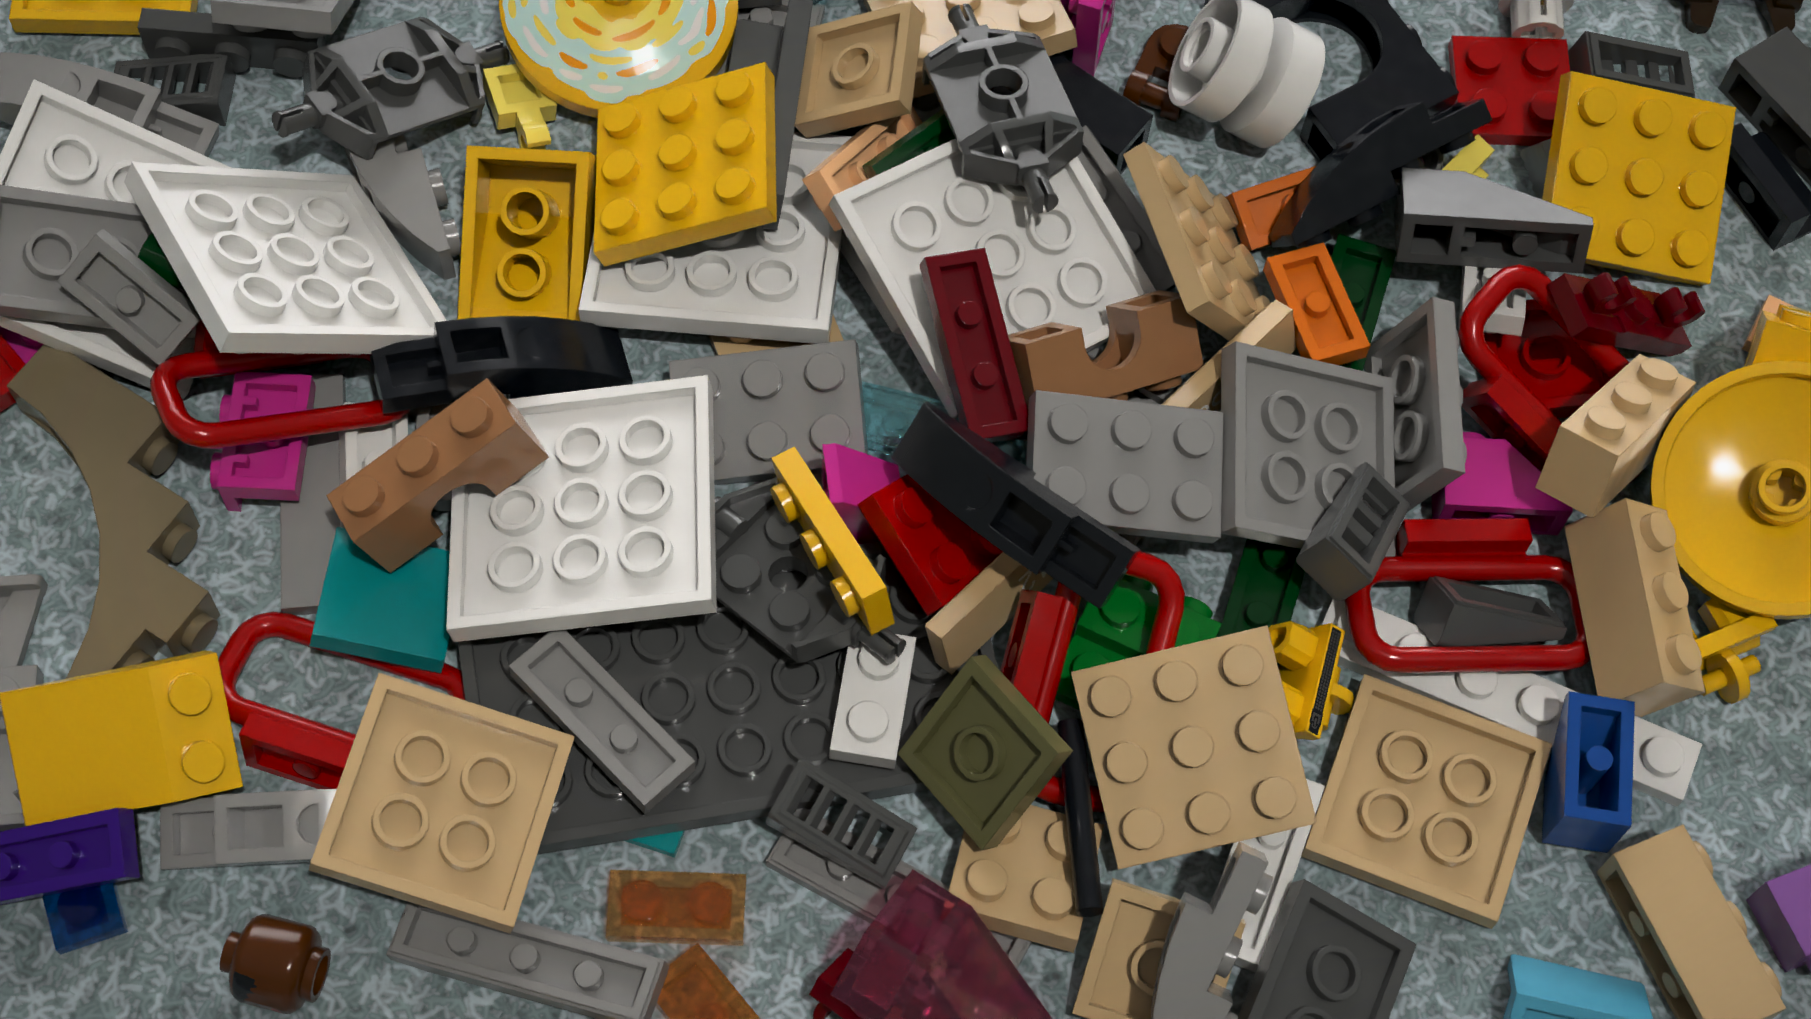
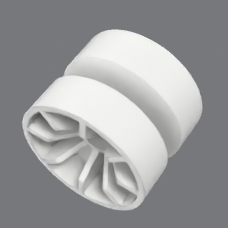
[1168,0,1325,148]

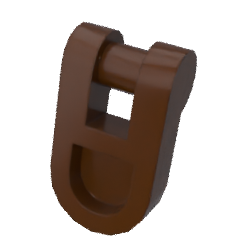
[1123,24,1189,123]

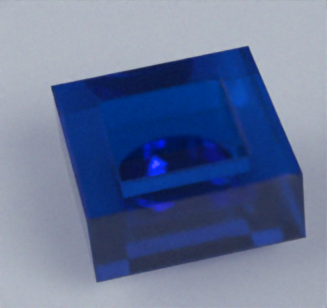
[42,883,128,955]

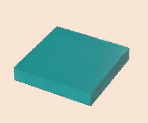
[309,527,450,673]

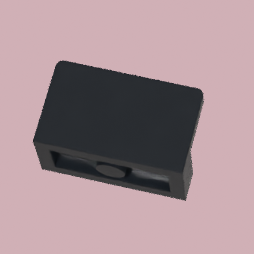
[1725,122,1811,251]

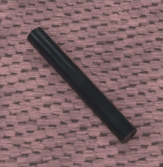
[1057,718,1103,917]

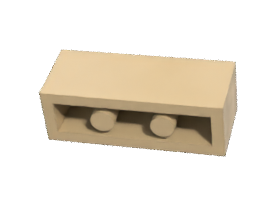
[1535,354,1696,519]
[1564,498,1705,717]
[1597,824,1786,1019]

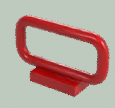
[1458,264,1644,484]
[150,320,411,449]
[1344,518,1590,673]
[1000,551,1185,813]
[218,611,465,789]

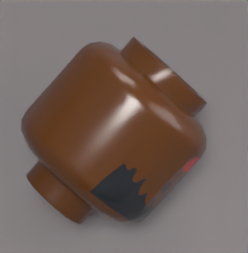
[220,914,331,1014]

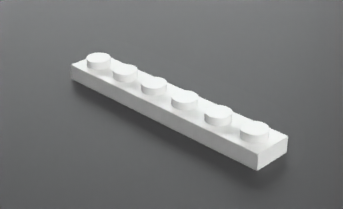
[1322,598,1702,807]

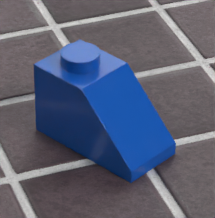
[1542,691,1635,853]

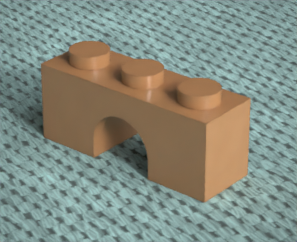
[1008,290,1204,410]
[326,378,549,573]

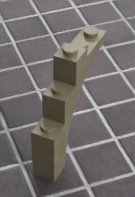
[7,344,220,679]

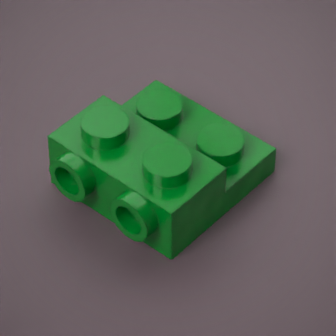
[1055,575,1222,711]

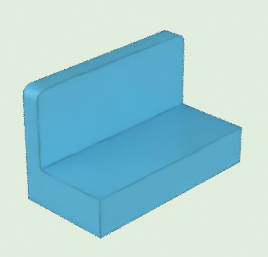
[1503,954,1653,1019]

